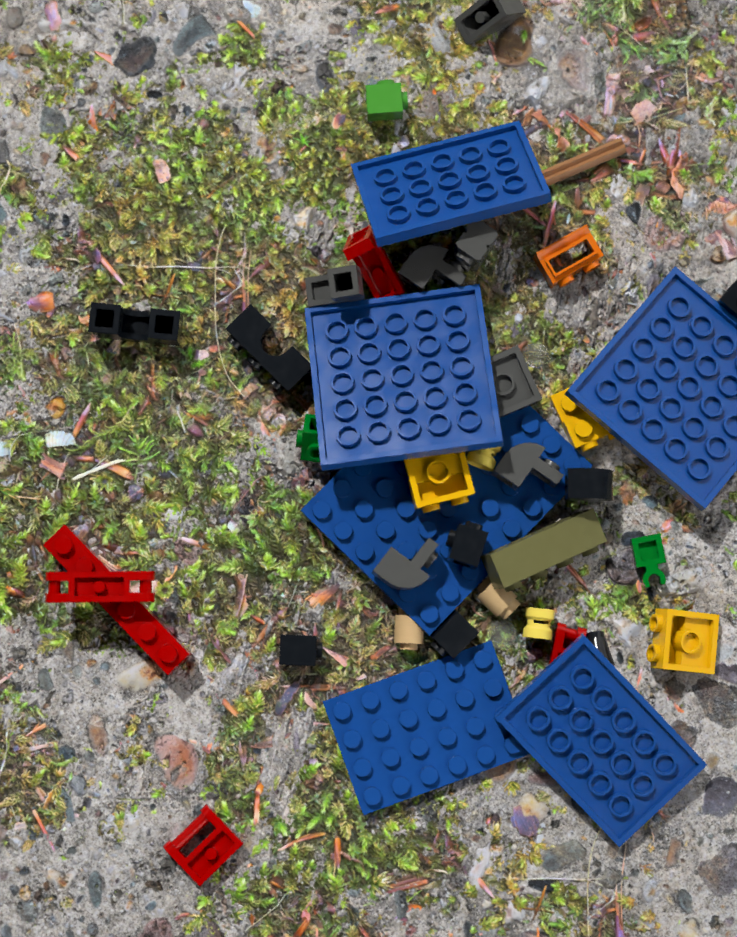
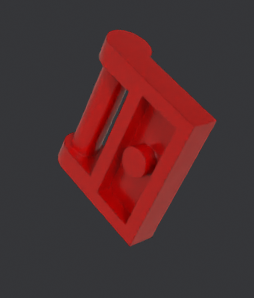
[163,804,244,886]

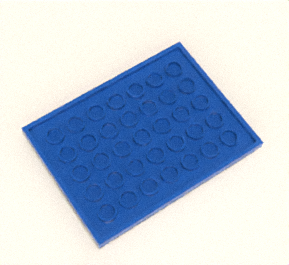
[300,406,593,636]

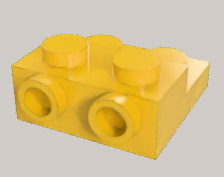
[549,387,615,452]
[404,452,475,513]
[646,608,719,674]

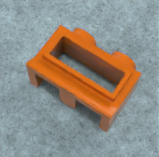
[533,224,604,288]

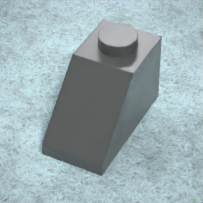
[454,0,526,45]

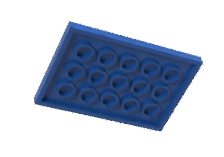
[351,121,552,247]
[495,633,707,847]
[323,640,530,815]

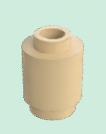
[476,576,521,620]
[394,608,424,650]

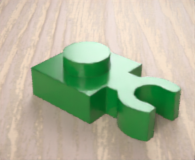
[630,533,666,588]

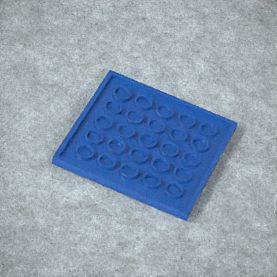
[565,267,737,511]
[304,284,503,471]

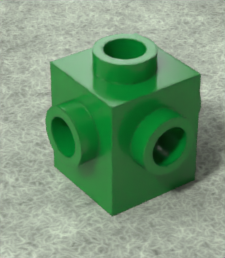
[296,414,320,463]

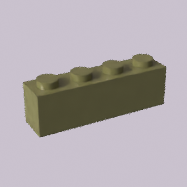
[481,508,607,592]

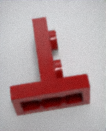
[343,225,405,298]

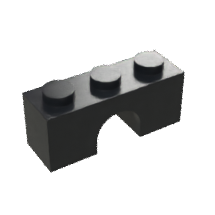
[88,302,183,346]
[226,304,311,395]

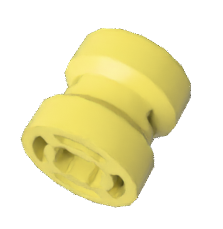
[466,447,501,471]
[522,607,555,640]

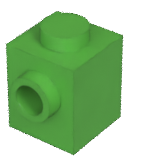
[365,80,408,122]

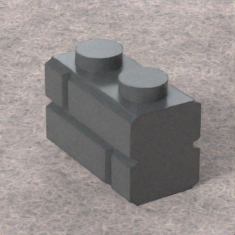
[452,221,498,272]

